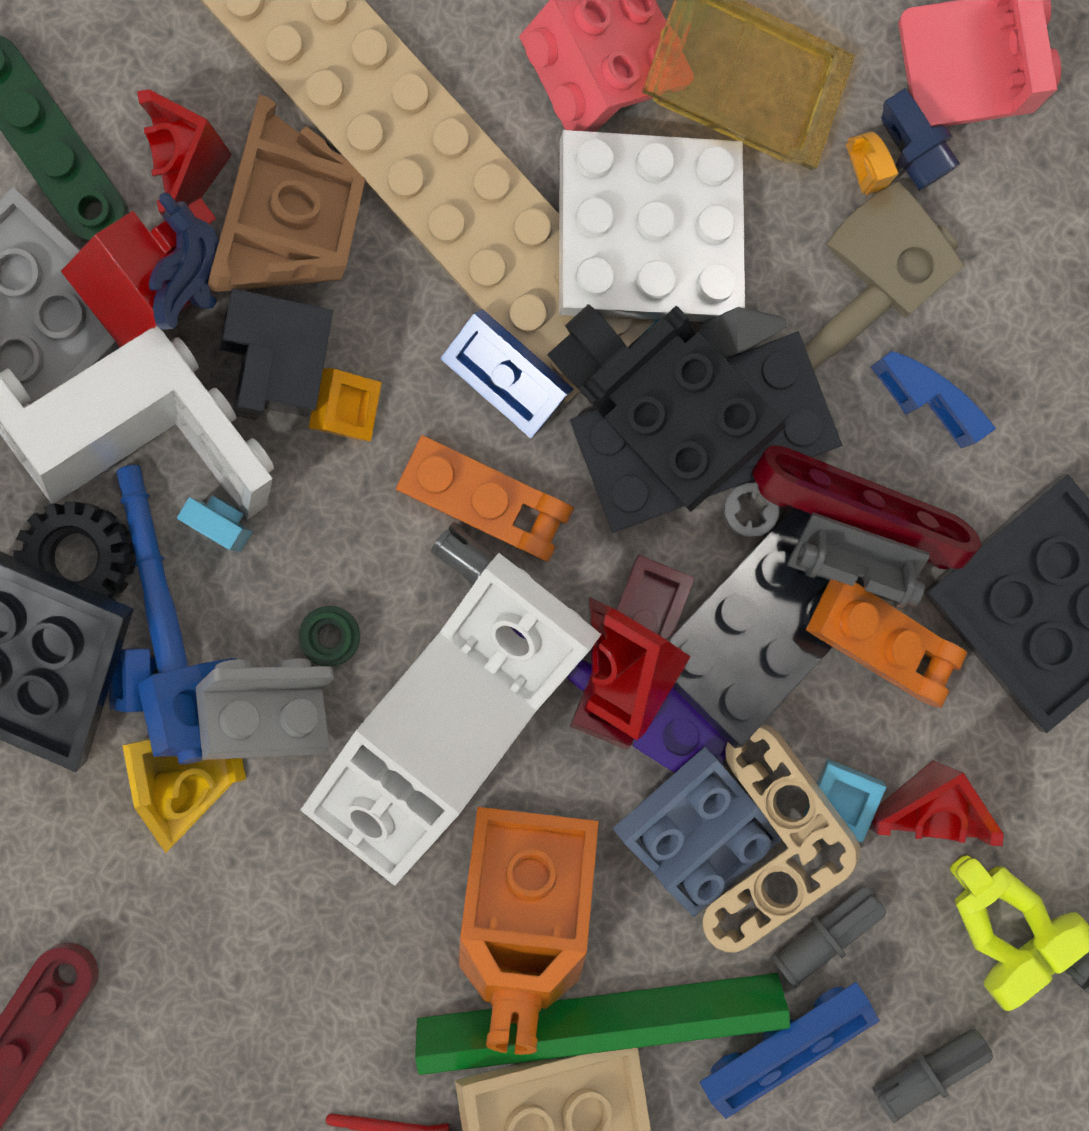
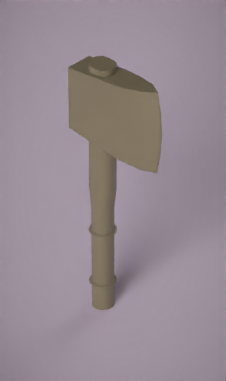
[805,181,965,370]

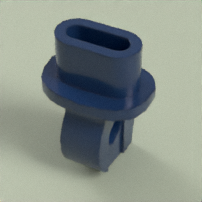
[881,88,960,191]

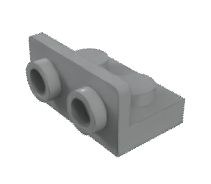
[195,659,334,760]

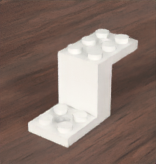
[0,326,274,520]
[301,553,602,886]

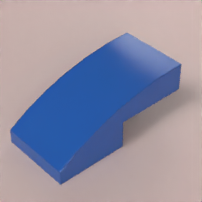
[871,351,996,449]

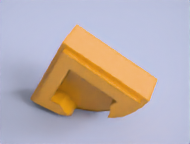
[846,131,898,195]

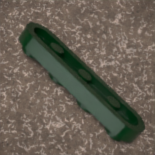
[0,35,129,243]

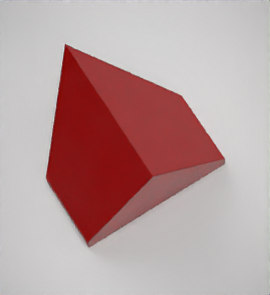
[137,89,232,216]
[586,597,691,741]
[869,760,1004,847]

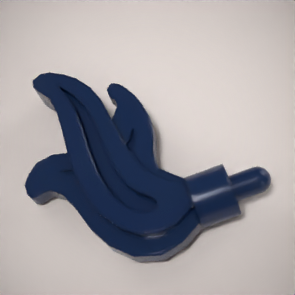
[149,192,219,330]

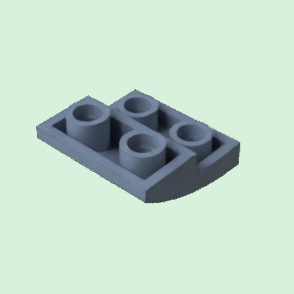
[613,747,782,917]

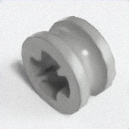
[722,483,779,538]

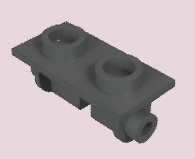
[787,513,930,608]

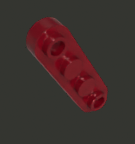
[752,445,981,569]
[0,942,99,1131]

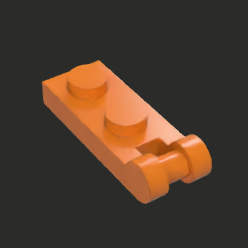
[395,435,575,563]
[806,579,968,708]

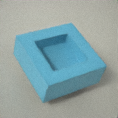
[177,495,253,552]
[804,759,886,843]

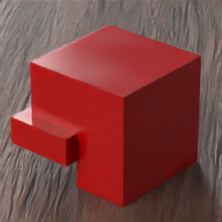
[61,198,216,347]

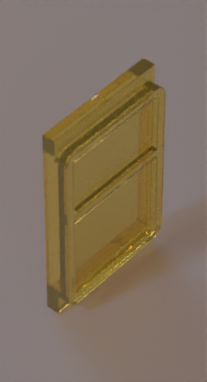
[642,0,855,170]

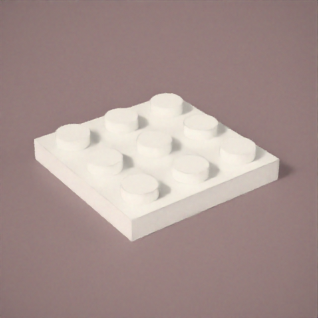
[559,130,745,322]

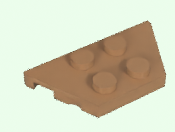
[208,94,366,292]

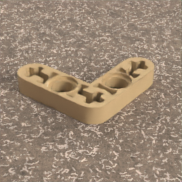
[703,724,860,952]

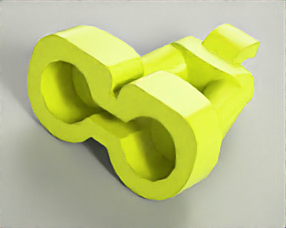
[950,855,1089,1011]

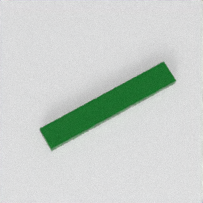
[415,973,790,1075]

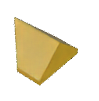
[122,737,246,853]

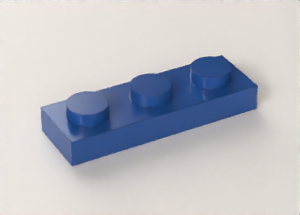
[699,982,880,1119]

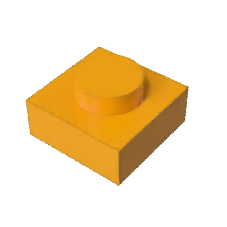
[308,368,382,442]

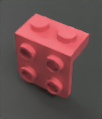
[519,0,693,132]
[898,0,1061,128]

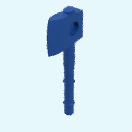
[116,465,237,764]

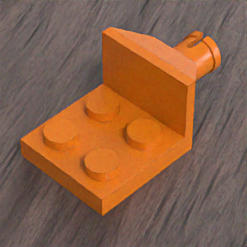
[459,807,599,1055]

